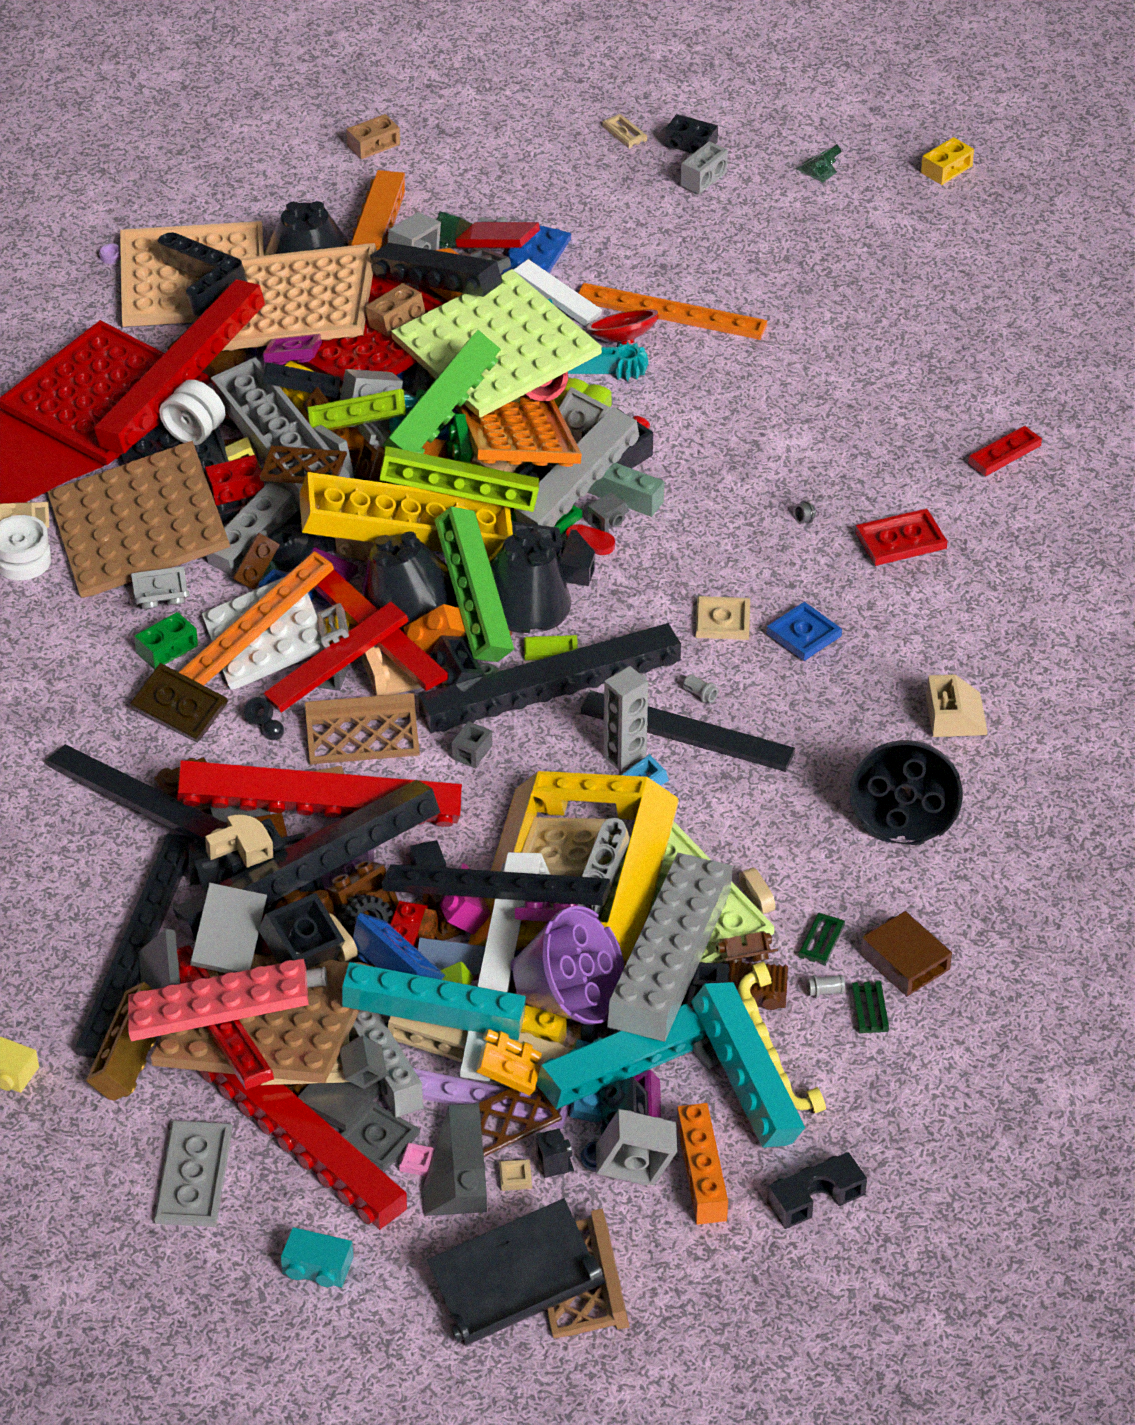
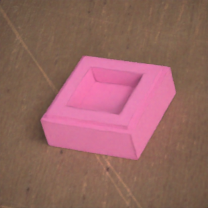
[399,1143,435,1177]

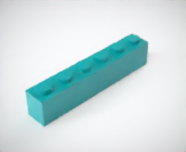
[342,962,526,1040]
[691,982,806,1148]
[536,1004,706,1110]

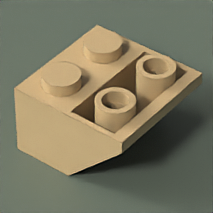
[926,674,987,737]

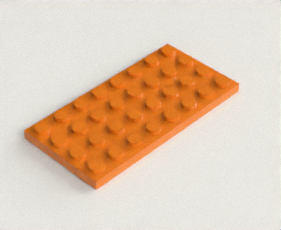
[455,394,582,467]

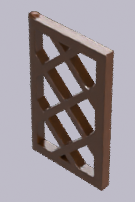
[260,445,347,484]
[479,1078,562,1157]

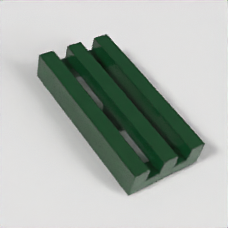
[798,912,845,966]
[852,981,889,1034]

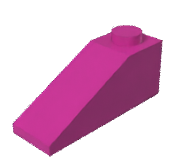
[440,863,491,935]

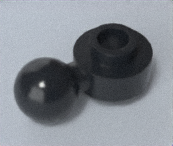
[244,697,284,740]

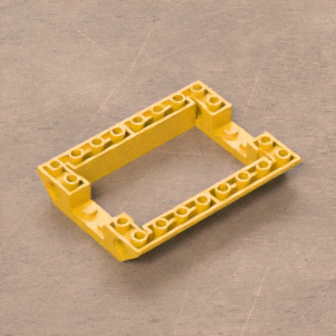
[468,771,679,966]

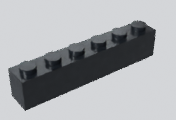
[370,242,502,297]

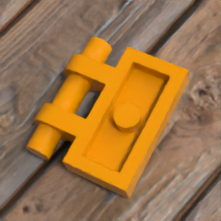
[476,1029,542,1096]

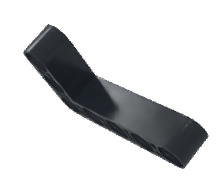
[158,232,248,316]

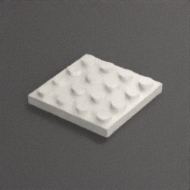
[202,576,327,690]

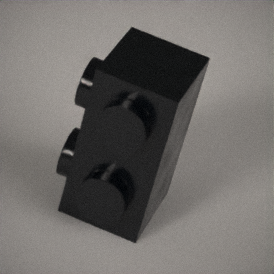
[429,635,484,687]
[600,1076,649,1135]

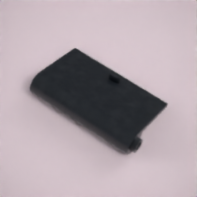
[426,1198,605,1346]

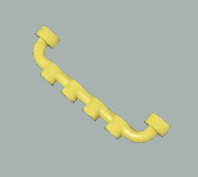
[738,961,826,1114]

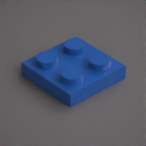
[766,601,842,661]

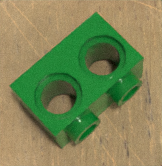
[134,612,198,670]

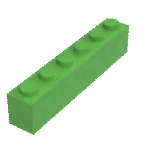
[382,330,501,454]
[434,506,514,662]

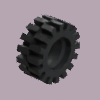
[337,894,393,939]

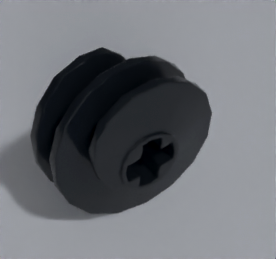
[268,524,314,570]

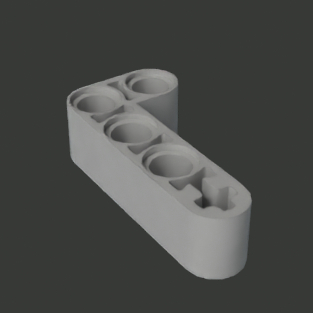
[550,818,630,921]

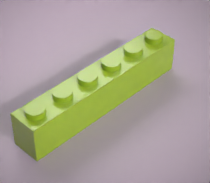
[380,446,539,512]

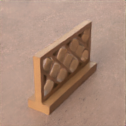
[305,693,420,765]
[547,1208,630,1338]

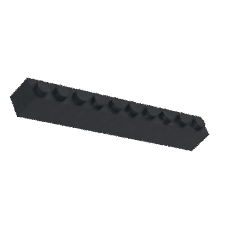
[419,623,681,733]
[173,779,441,942]

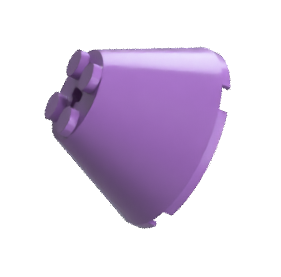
[510,906,625,1025]

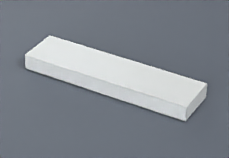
[514,259,602,327]

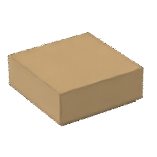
[499,1159,532,1191]

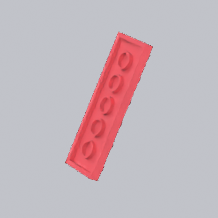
[128,959,309,1041]

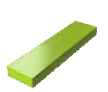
[307,389,406,430]

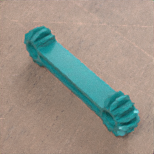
[568,341,649,382]

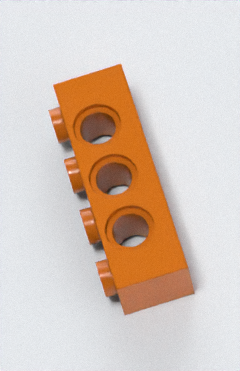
[677,1103,728,1225]

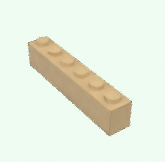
[388,1016,570,1075]

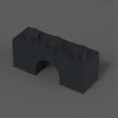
[767,1152,867,1229]

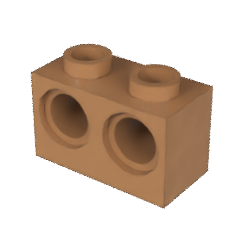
[346,114,400,159]
[365,283,426,337]

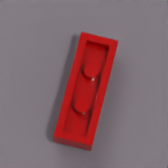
[968,426,1042,477]

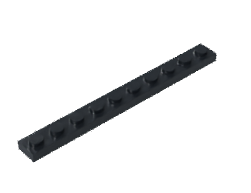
[76,833,195,1058]

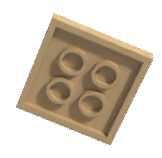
[522,817,614,877]

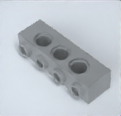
[206,482,297,576]
[603,666,649,772]
[349,1011,424,1118]

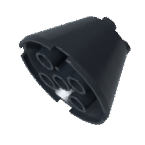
[264,201,349,256]
[488,529,571,633]
[361,531,458,633]
[849,740,963,845]

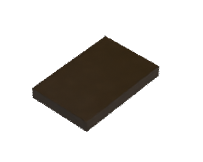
[130,663,228,743]

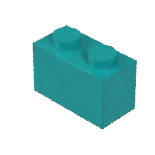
[281,1227,354,1288]

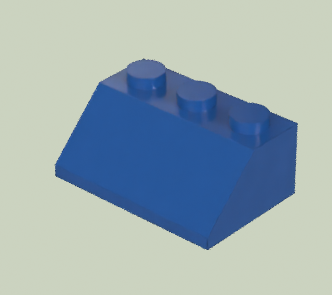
[353,913,445,980]

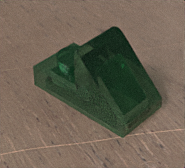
[796,144,842,183]

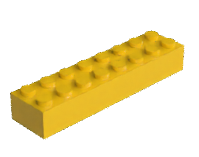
[299,472,513,557]

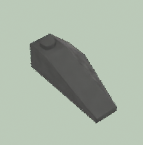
[424,1103,487,1216]

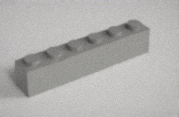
[514,407,639,527]

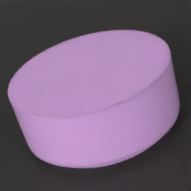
[99,244,121,264]

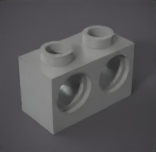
[681,141,728,194]

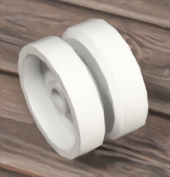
[159,380,226,445]
[0,515,51,581]

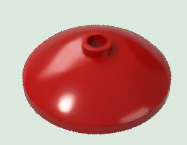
[586,309,659,345]

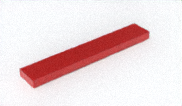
[263,602,409,713]

